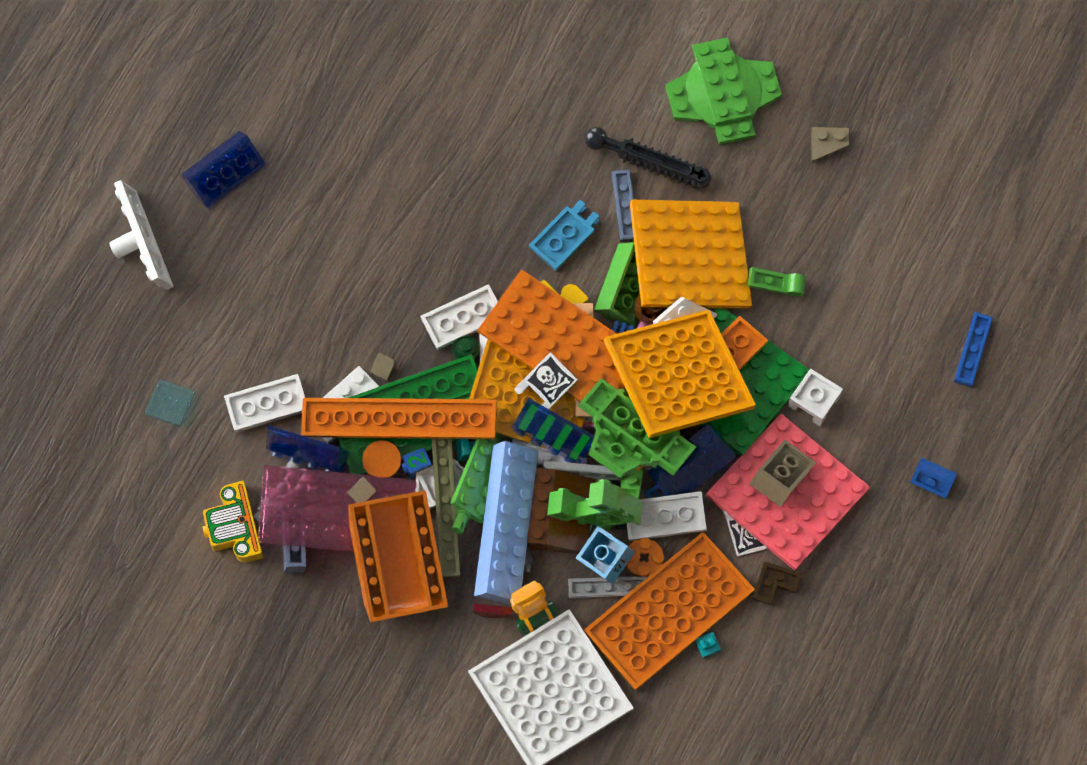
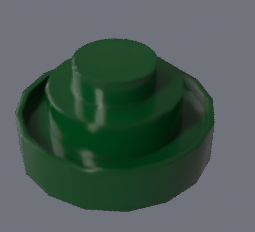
[452,336,480,361]

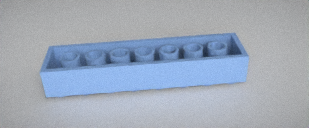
[474,441,538,605]

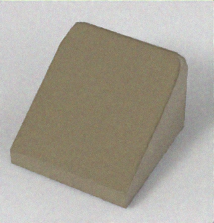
[370,353,396,381]
[347,477,376,503]

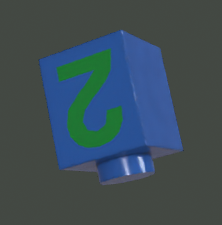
[401,447,432,479]

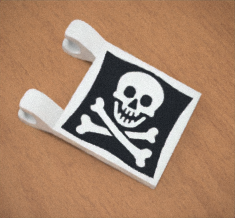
[514,352,578,416]
[723,510,768,557]

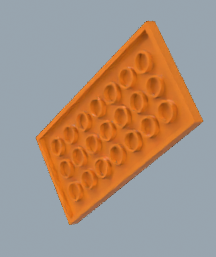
[477,269,625,402]
[584,532,755,691]

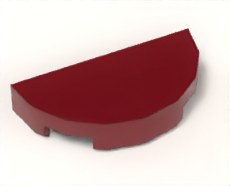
[473,604,512,618]

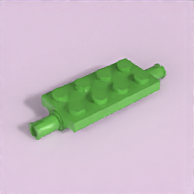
[450,434,502,534]

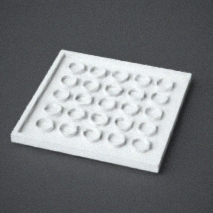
[468,609,633,765]

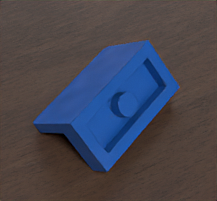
[910,458,957,498]

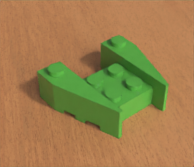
[547,479,643,531]

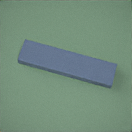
[611,169,634,242]

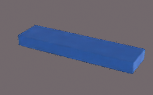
[953,312,993,387]

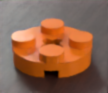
[626,538,664,577]

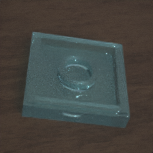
[144,379,195,427]

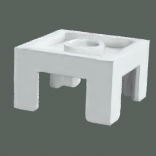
[788,369,843,426]

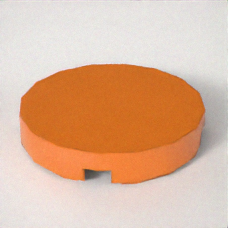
[362,440,401,480]

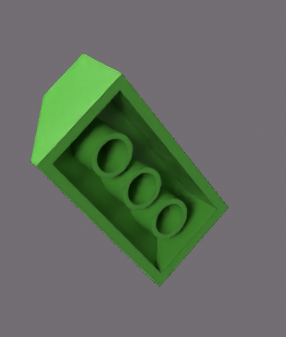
[594,242,640,327]

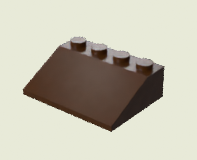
[527,468,596,554]

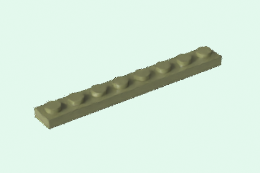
[432,439,460,578]

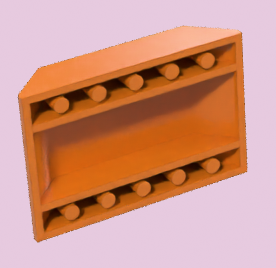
[348,490,448,622]

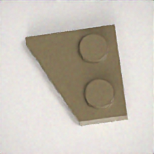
[811,127,849,163]

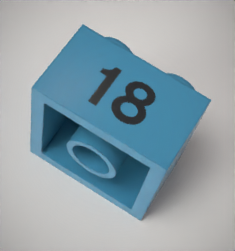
[576,526,635,584]

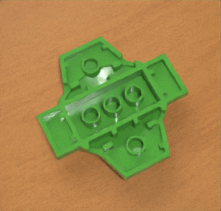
[665,37,782,145]
[578,378,696,478]

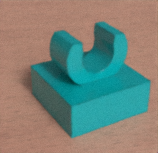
[454,439,475,461]
[695,632,721,659]

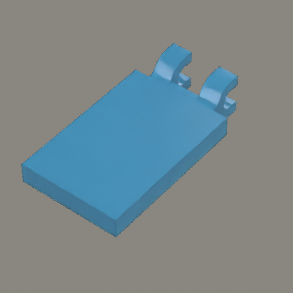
[529,200,600,271]

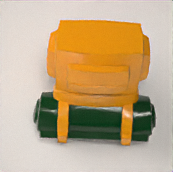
[510,581,559,636]

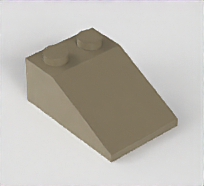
[749,440,816,507]

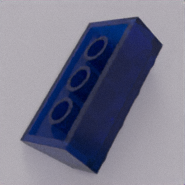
[181,131,266,209]
[648,423,736,496]
[266,425,350,475]

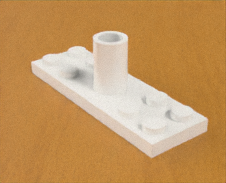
[110,180,174,290]

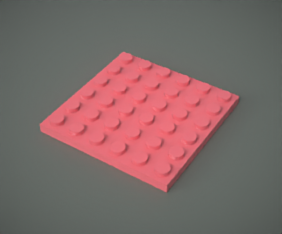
[706,414,870,571]

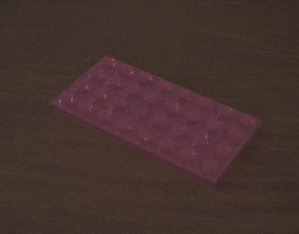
[258,465,417,552]

